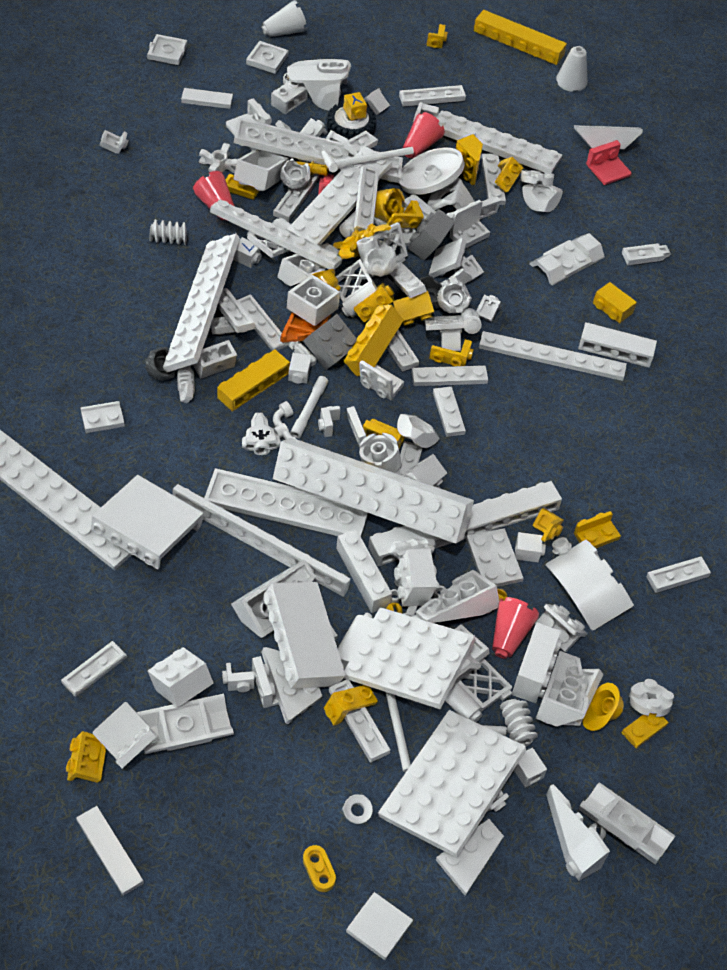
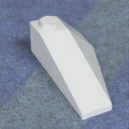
[277,243,339,286]
[231,559,315,638]
[416,570,499,623]
[536,651,589,727]

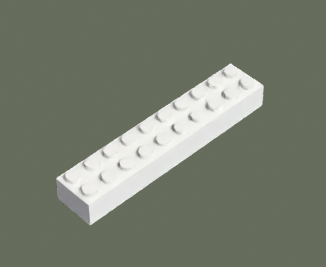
[273,438,474,543]

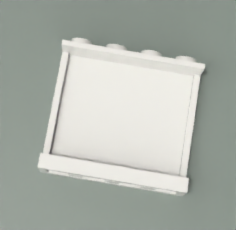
[91,475,203,569]

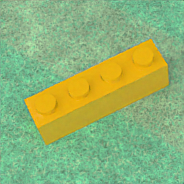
[344,305,404,376]
[217,349,290,412]

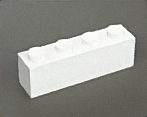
[578,322,657,367]
[336,529,392,613]

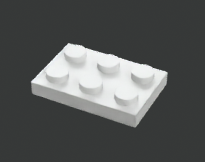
[466,528,523,587]

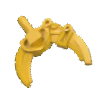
[333,223,391,259]

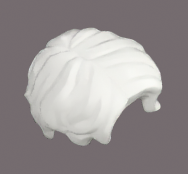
[280,158,311,189]
[363,245,398,277]
[437,282,472,313]

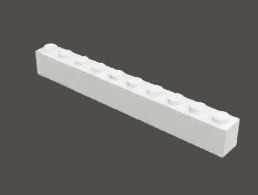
[368,481,562,566]

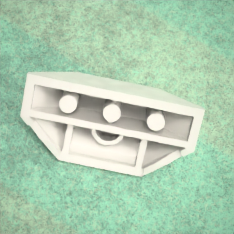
[574,125,643,149]

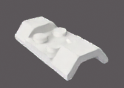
[530,233,605,286]
[136,694,234,754]
[579,782,675,865]

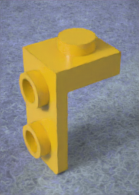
[495,157,523,193]
[387,200,424,228]
[354,283,394,322]
[429,339,474,367]
[532,508,564,542]
[324,685,378,726]

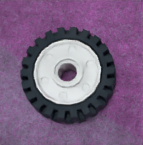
[327,102,376,140]

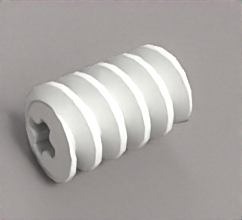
[149,219,187,245]
[500,699,538,747]

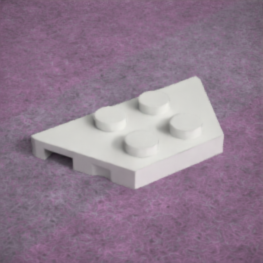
[261,647,322,724]

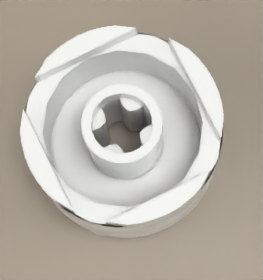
[359,433,402,473]

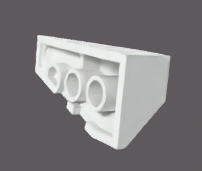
[546,784,610,881]

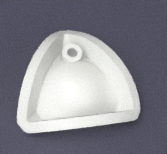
[522,183,563,212]
[397,414,440,448]

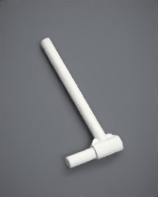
[321,147,414,172]
[385,692,411,772]

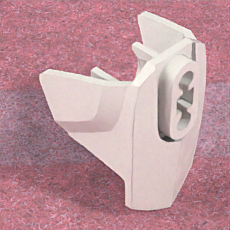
[287,59,351,111]

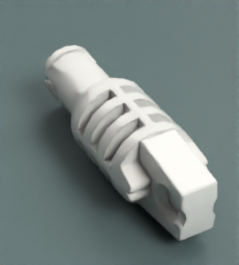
[177,365,195,403]

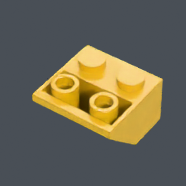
[456,134,483,185]

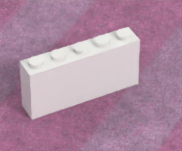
[264,582,346,689]

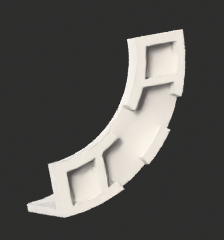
[546,540,634,630]

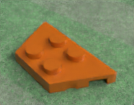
[280,312,331,342]

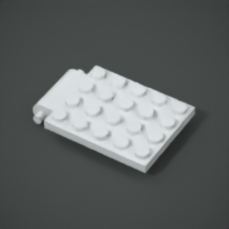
[337,607,476,709]

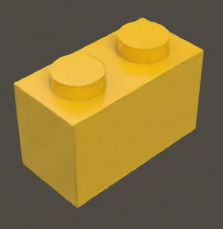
[593,282,637,323]
[393,291,434,326]

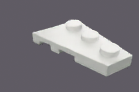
[436,819,504,896]

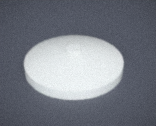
[399,148,465,195]

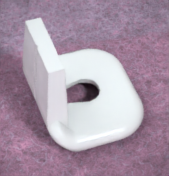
[427,178,474,211]

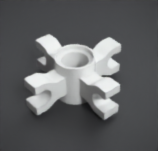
[199,143,237,176]

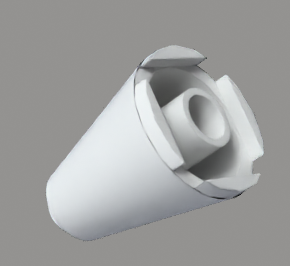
[262,0,307,37]
[556,46,588,92]

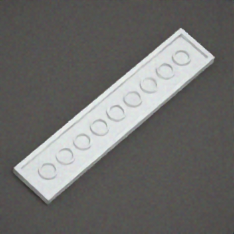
[233,118,403,183]
[163,234,240,372]
[0,430,132,570]

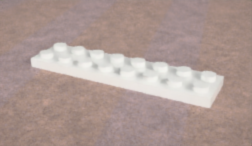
[436,111,562,173]
[287,146,393,246]
[204,468,368,537]

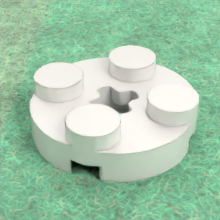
[520,170,554,185]
[629,679,674,717]

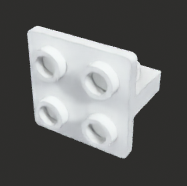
[535,604,588,652]

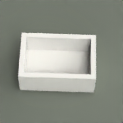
[234,149,289,191]
[512,622,562,703]

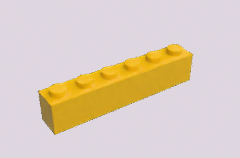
[474,10,567,65]

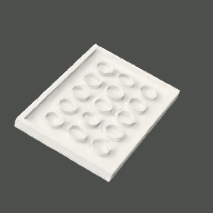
[378,710,526,858]

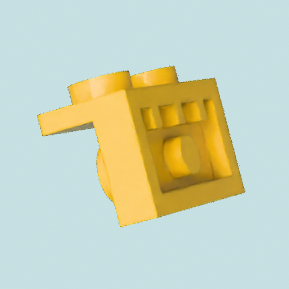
[363,419,405,449]
[574,511,621,548]
[66,731,106,783]

